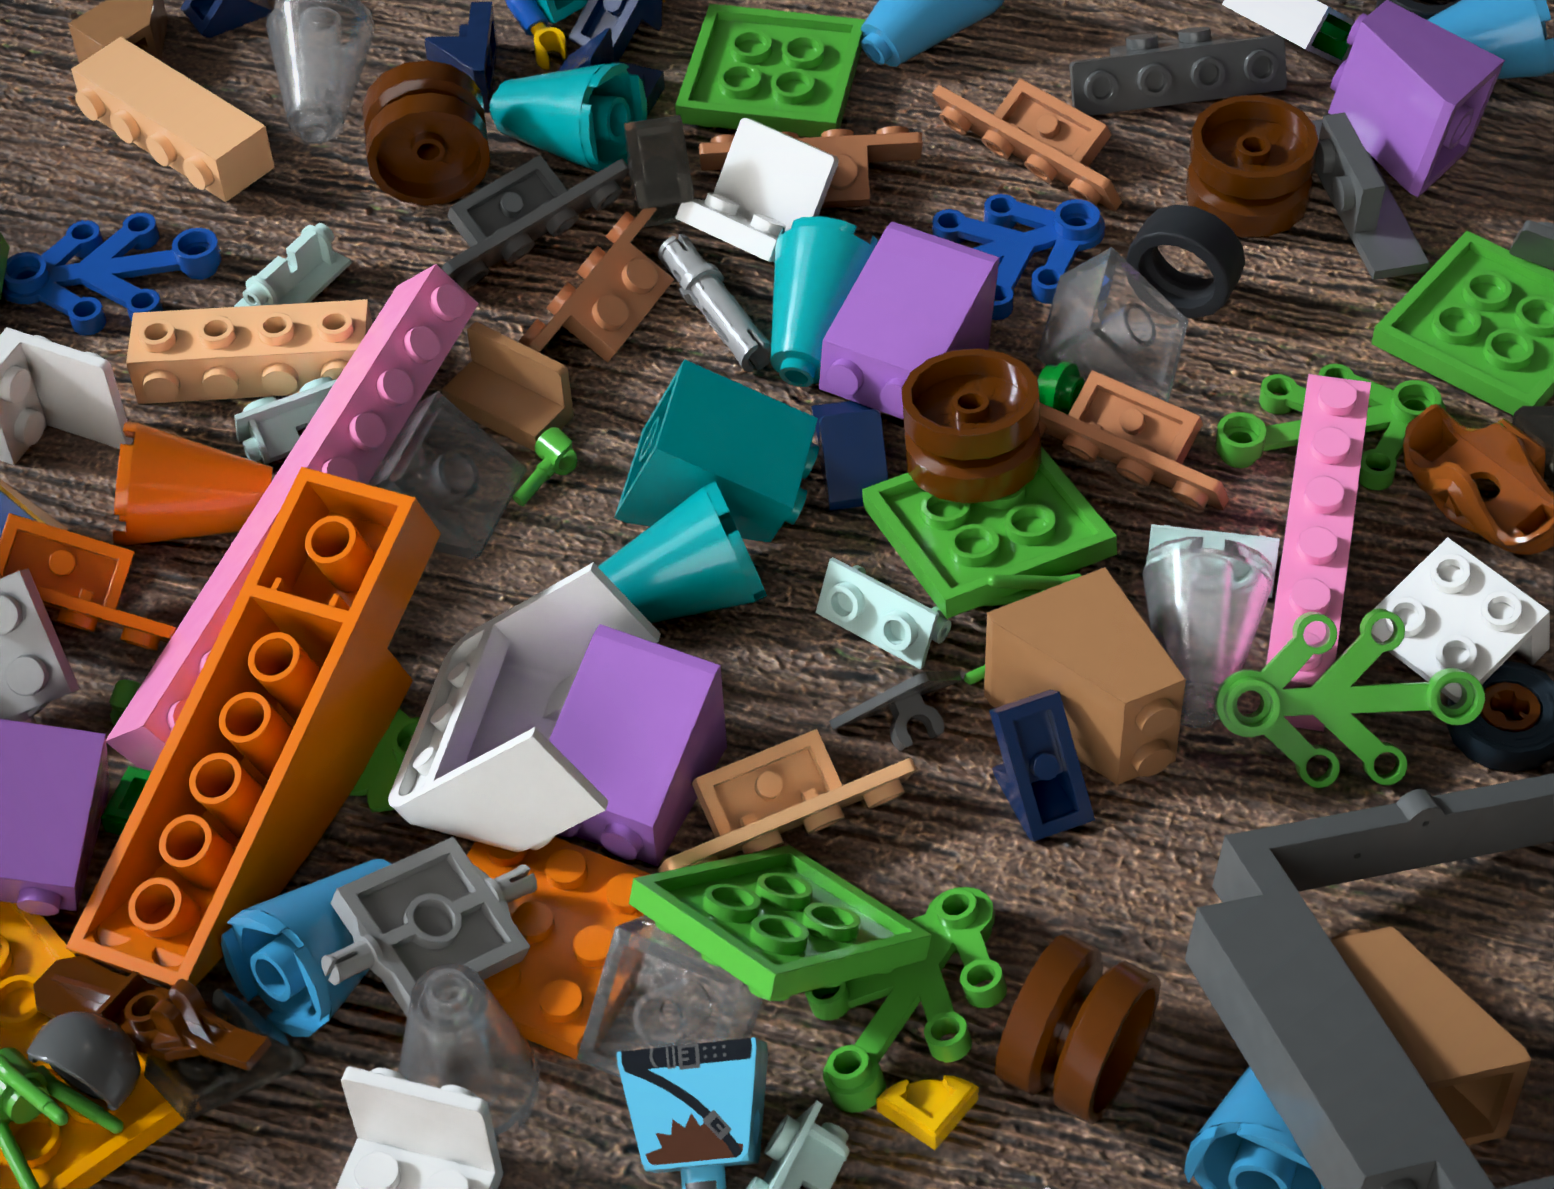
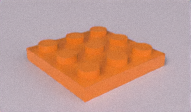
[437,837,658,1061]

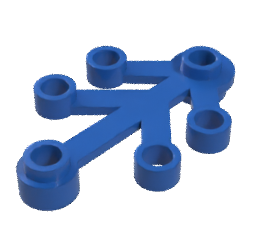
[932,194,1105,320]
[2,213,222,335]

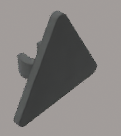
[829,671,962,751]

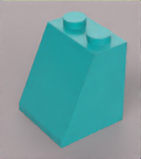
[614,359,819,542]

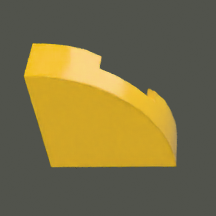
[877,1075,979,1151]

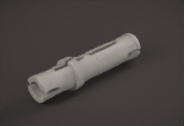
[658,234,771,372]

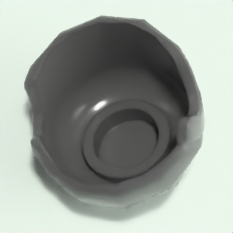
[27,1011,141,1111]

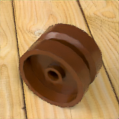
[362,60,491,206]
[1186,95,1319,238]
[901,348,1041,504]
[995,933,1161,1125]

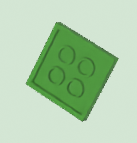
[675,4,865,138]
[1372,231,1554,423]
[862,446,1117,619]
[629,845,932,1001]

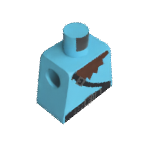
[616,1037,768,1189]

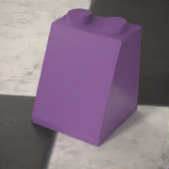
[1328,0,1505,197]
[819,221,1000,420]
[549,624,727,866]
[0,719,110,916]

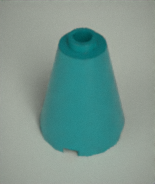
[490,63,647,173]
[771,216,879,387]
[598,481,767,624]

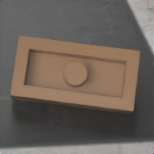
[442,322,574,452]

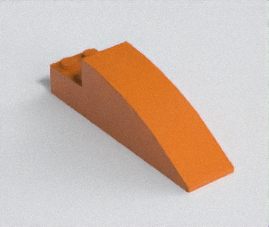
[65,467,441,987]

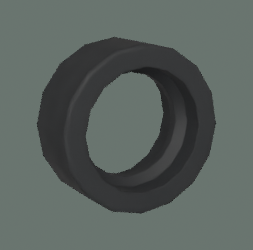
[1125,205,1246,319]

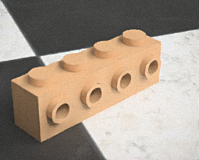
[71,37,275,202]
[126,299,372,404]

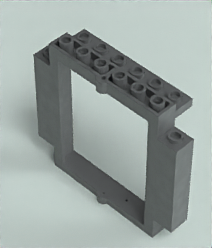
[1185,773,1554,1189]

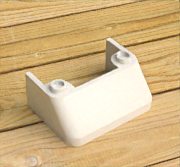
[388,562,661,852]

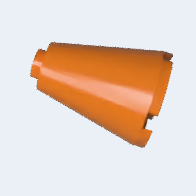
[113,422,273,546]

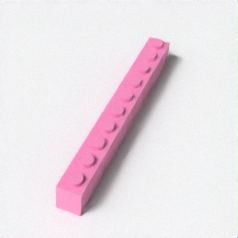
[106,264,479,771]

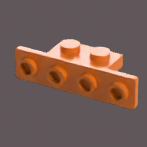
[0,513,177,651]

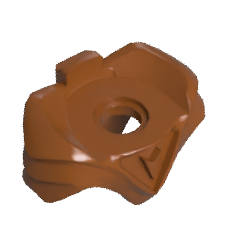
[1403,404,1554,555]

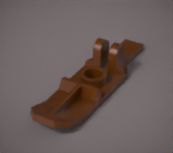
[33,956,272,1071]

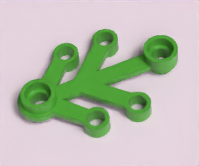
[1215,364,1446,490]
[1215,609,1485,788]
[805,887,1007,1113]

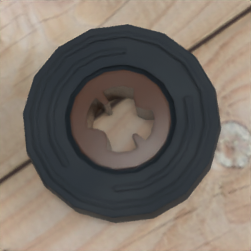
[1446,661,1554,772]

